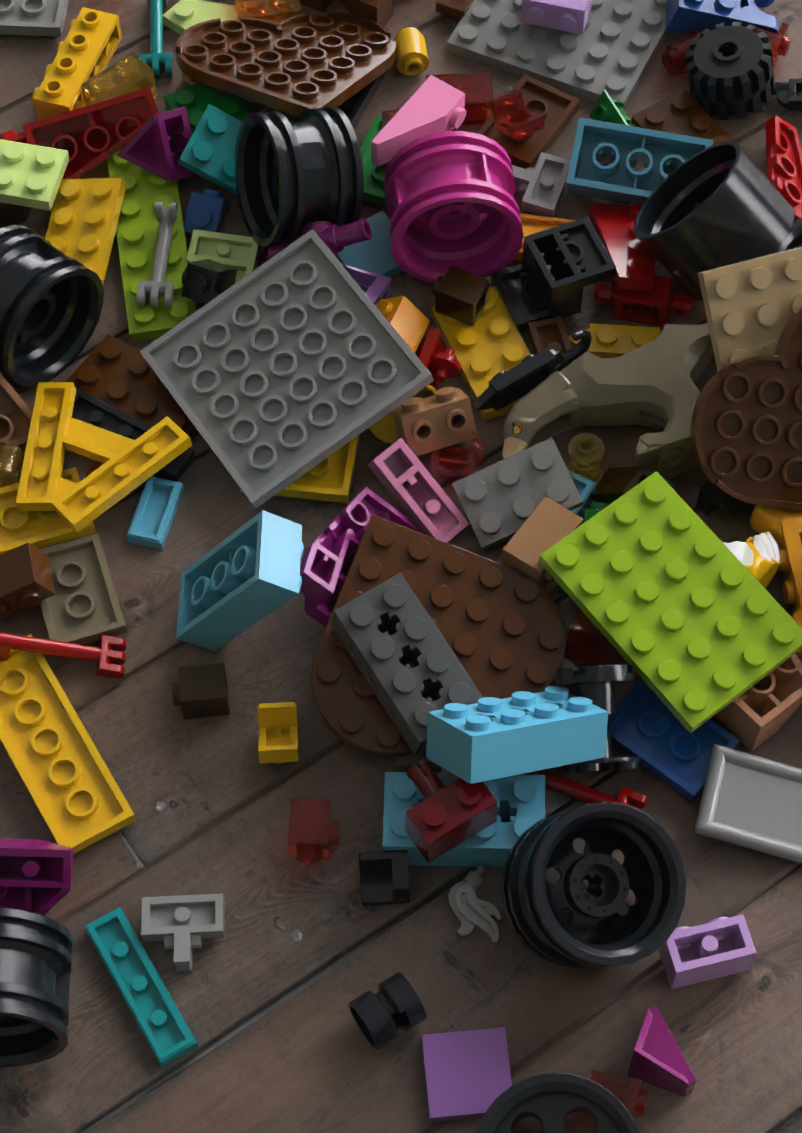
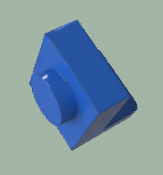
[183,189,231,234]

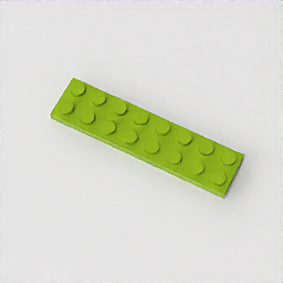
[107,144,196,342]

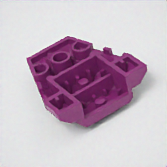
[300,487,423,628]

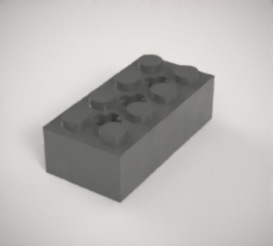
[331,572,483,755]

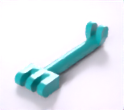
[140,0,173,78]

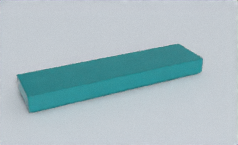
[84,907,198,1068]

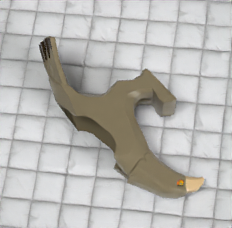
[502,323,716,480]

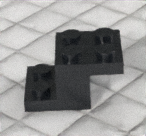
[490,216,617,333]

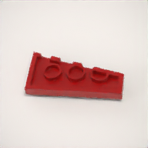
[765,115,802,223]
[588,202,655,292]

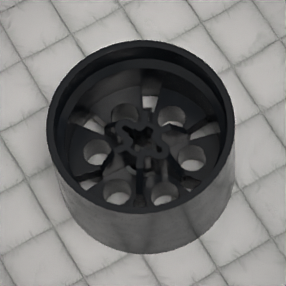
[634,141,795,300]

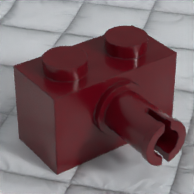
[405,759,497,863]

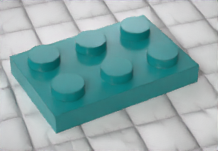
[177,104,242,196]

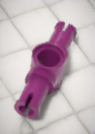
[268,219,372,259]

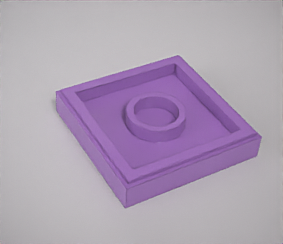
[422,1027,512,1122]

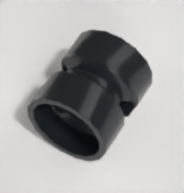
[348,972,427,1050]

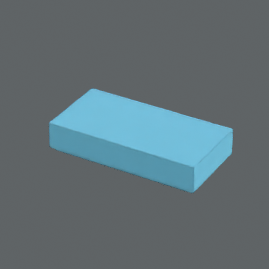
[126,476,184,550]

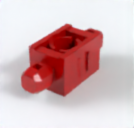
[594,276,693,326]

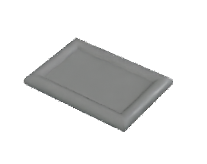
[694,744,802,864]

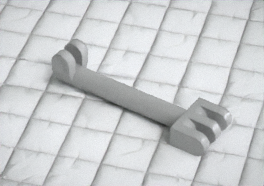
[136,202,178,307]

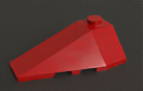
[22,87,159,179]

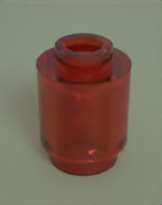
[661,30,700,75]

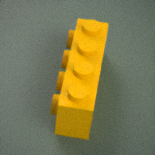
[32,7,122,121]

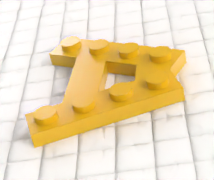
[16,382,192,533]

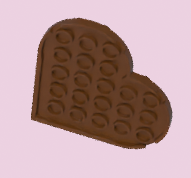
[176,11,396,117]
[690,308,802,511]
[311,514,565,757]

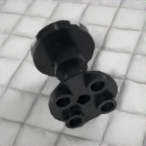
[554,665,640,773]

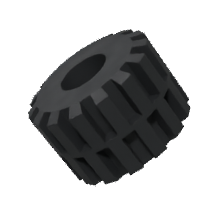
[685,22,775,120]

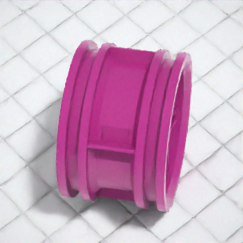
[383,131,524,284]

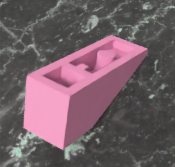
[371,75,467,166]
[367,438,470,543]

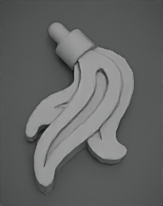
[448,865,501,947]

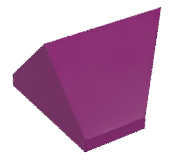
[117,107,196,182]
[627,1005,696,1096]

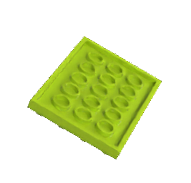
[538,471,802,734]

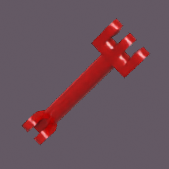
[0,632,127,678]
[524,770,648,811]

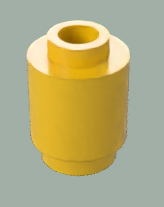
[394,27,429,76]

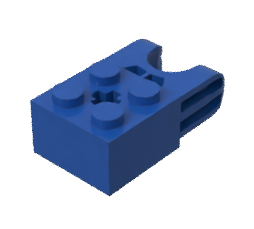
[666,0,779,44]

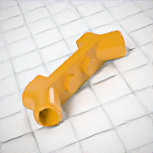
[750,505,802,657]

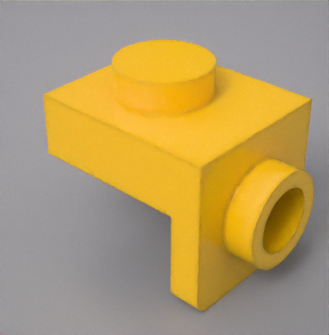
[257,702,299,764]

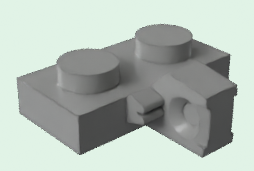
[512,152,570,217]
[141,893,225,972]

